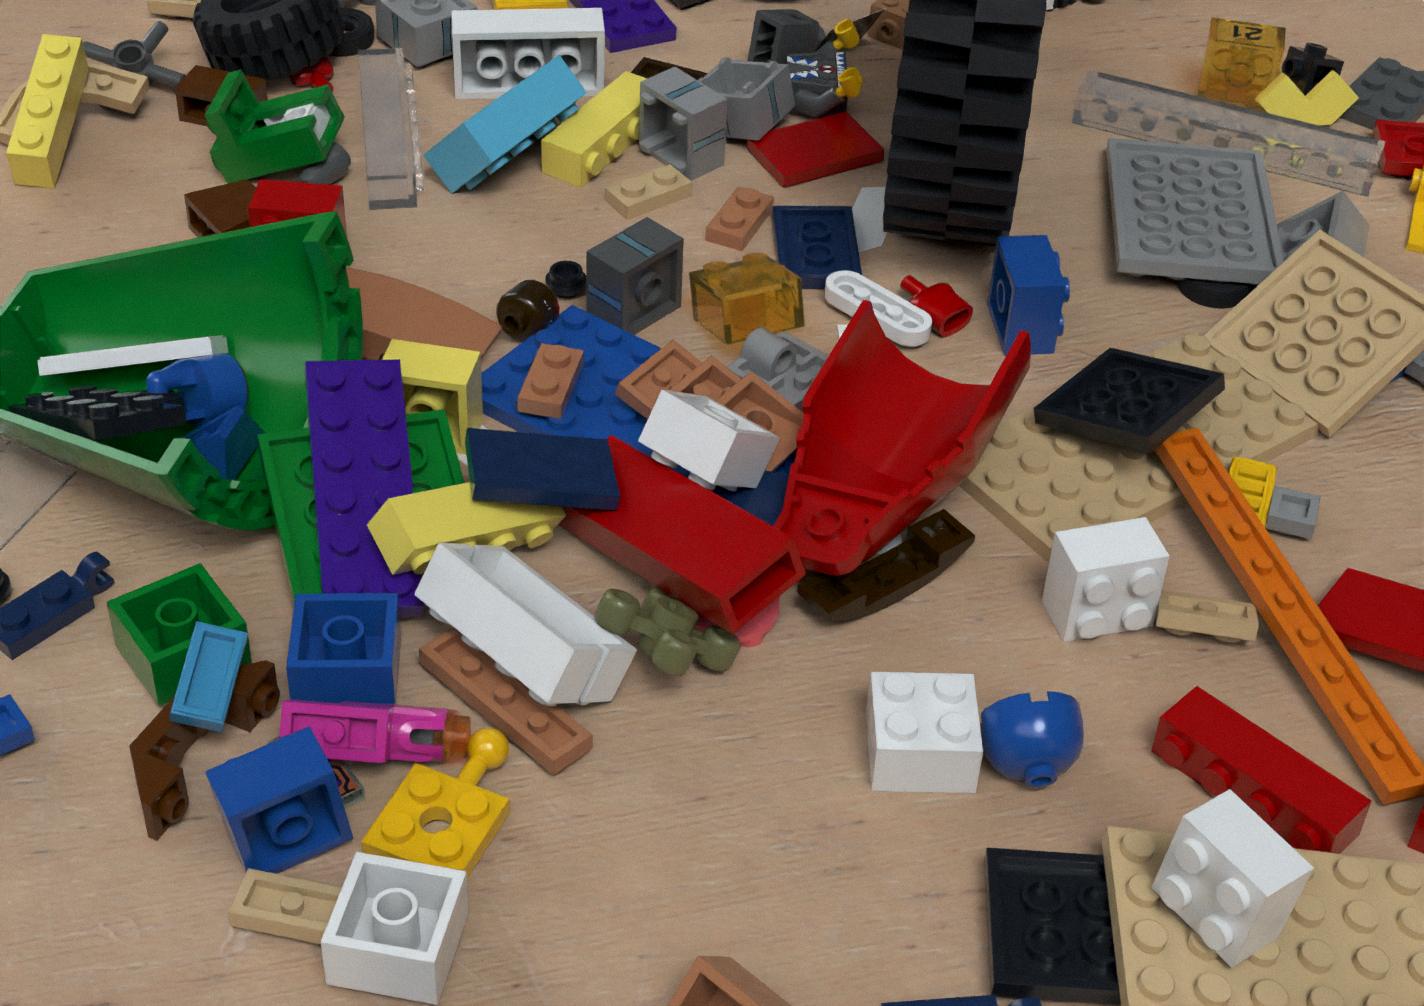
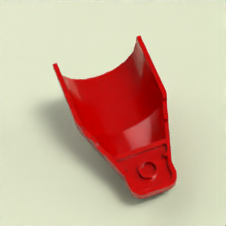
[773,300,1031,576]

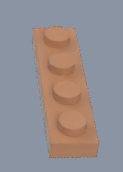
[419,627,593,775]

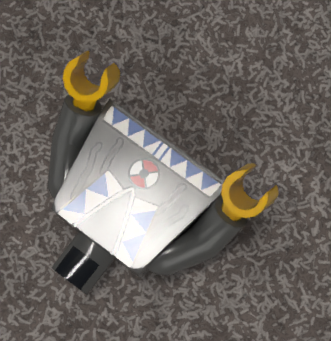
[786,19,863,118]

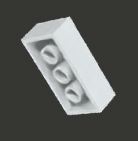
[452,8,605,99]

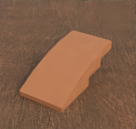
[346,267,502,360]
[614,340,804,472]

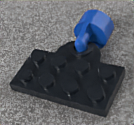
[8,353,249,441]

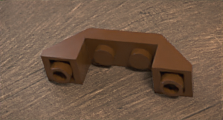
[129,660,280,841]

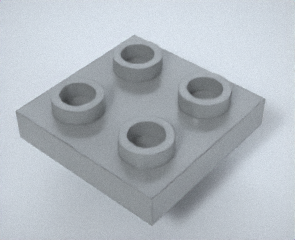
[726,327,828,412]

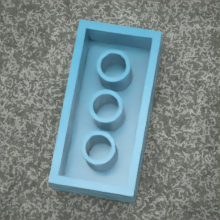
[423,55,587,194]

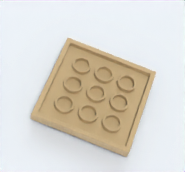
[1203,229,1424,438]

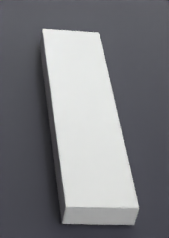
[37,335,228,376]

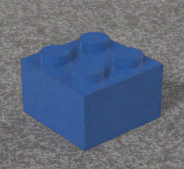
[987,235,1070,356]
[286,593,401,704]
[205,726,354,874]

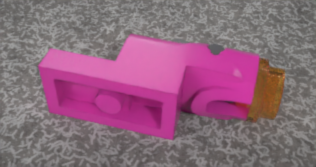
[279,699,471,763]

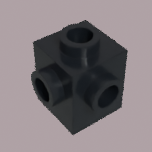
[1282,42,1344,96]

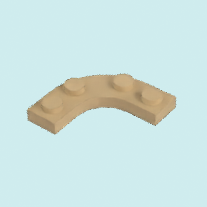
[0,63,150,144]

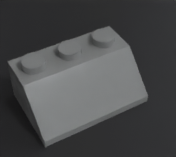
[1277,191,1369,261]

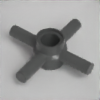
[83,21,186,110]

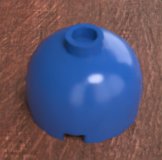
[980,691,1084,788]

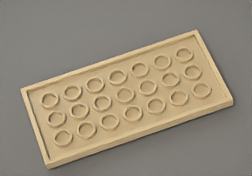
[959,331,1319,562]

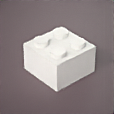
[638,390,780,491]
[1042,517,1170,642]
[866,672,983,793]
[1151,789,1314,968]
[321,852,469,1005]

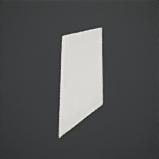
[852,187,887,252]

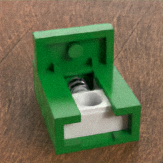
[205,69,345,184]

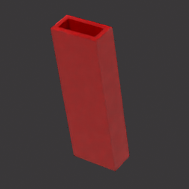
[558,435,806,635]

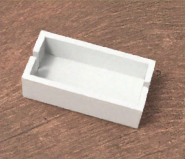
[414,543,637,706]

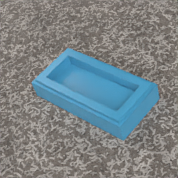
[169,621,248,732]

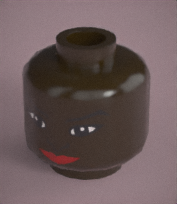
[496,279,560,342]

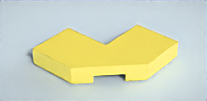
[1254,70,1359,127]

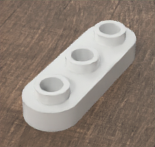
[825,270,932,348]

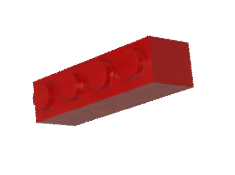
[1151,686,1372,854]

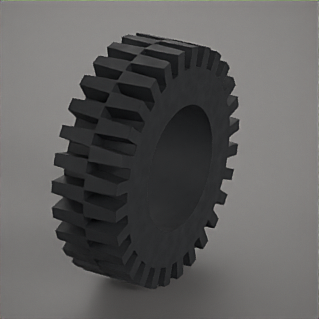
[883,0,1047,247]

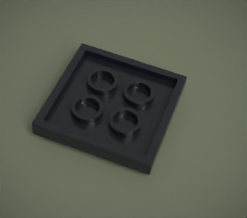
[1033,348,1225,453]
[984,848,1121,1005]

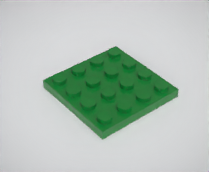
[257,409,465,608]

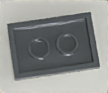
[1339,57,1424,130]

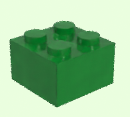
[107,563,252,706]

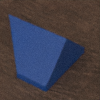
[180,405,265,480]

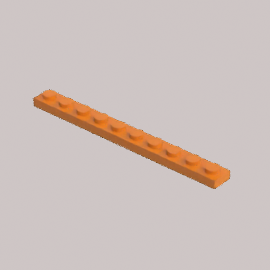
[1154,428,1424,805]

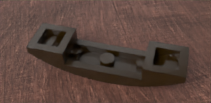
[797,509,975,621]

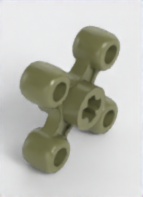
[594,587,740,676]

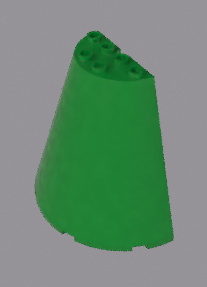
[0,212,363,530]

